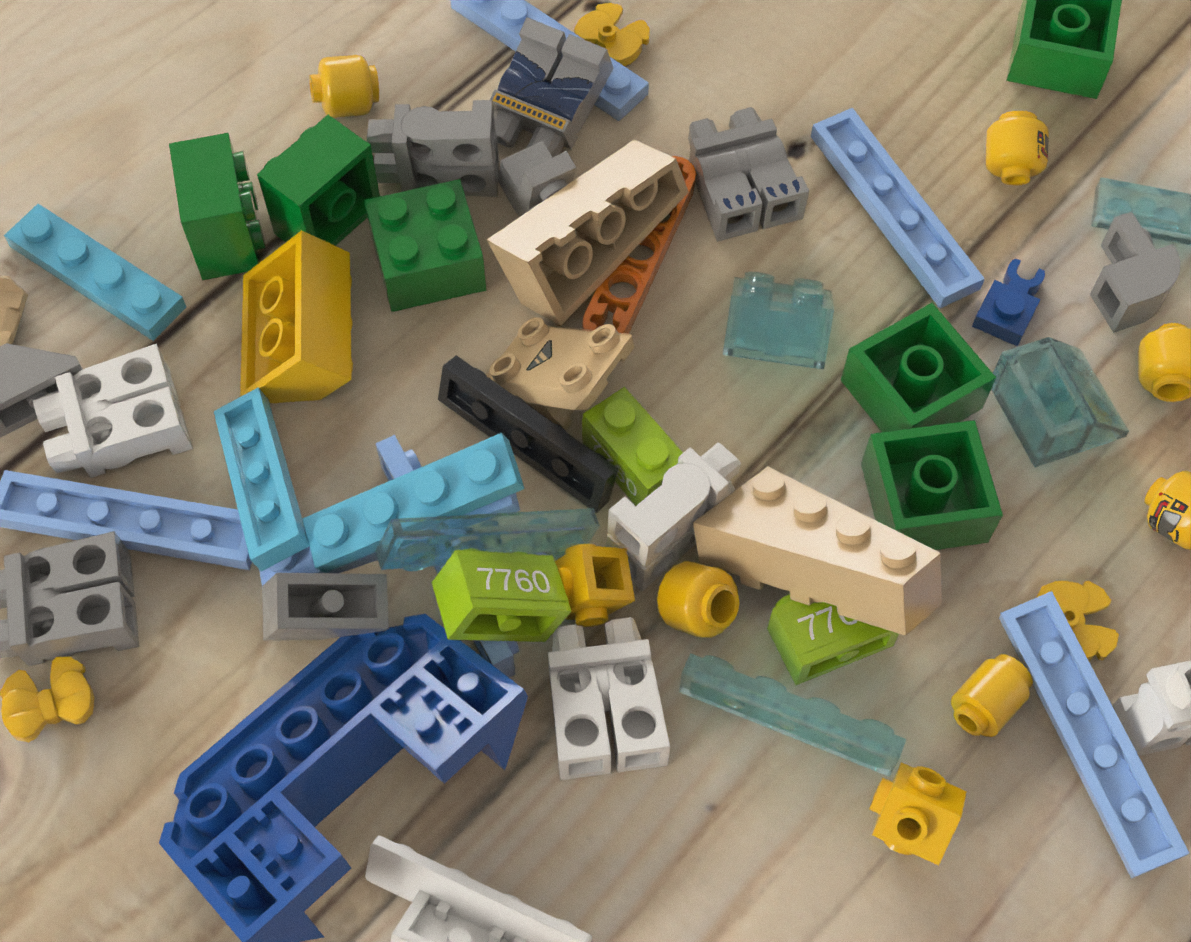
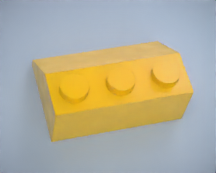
[240,230,353,403]

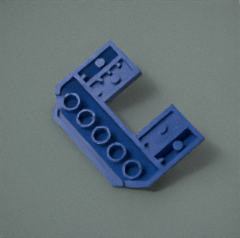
[159,614,528,942]

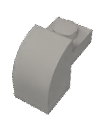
[498,141,576,217]
[1090,211,1180,333]

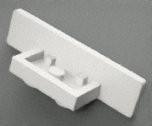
[365,836,592,942]

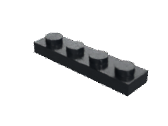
[438,355,618,513]

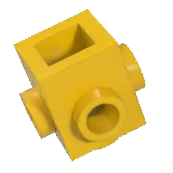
[555,544,635,627]
[869,762,967,866]

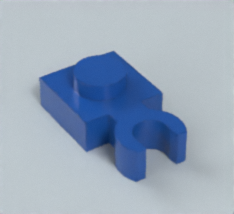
[972,258,1045,347]

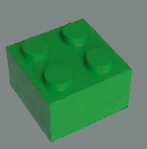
[1006,0,1122,99]
[257,114,380,246]
[169,133,266,281]
[364,179,487,312]
[841,303,997,432]
[861,420,1003,550]

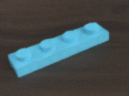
[4,204,186,341]
[214,388,309,572]
[302,433,525,573]

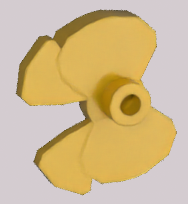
[574,3,650,66]
[1036,580,1119,661]
[0,657,95,743]

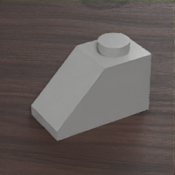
[0,343,83,438]
[262,573,389,640]

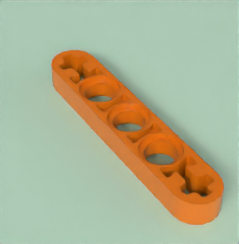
[582,156,696,334]

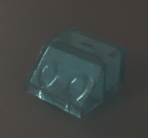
[723,272,834,370]
[991,337,1129,468]

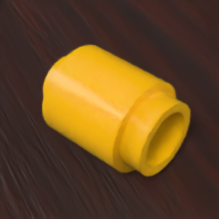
[951,654,1033,737]

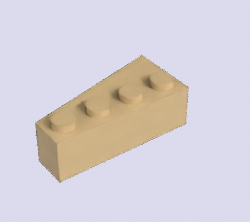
[487,140,689,326]
[693,466,942,636]

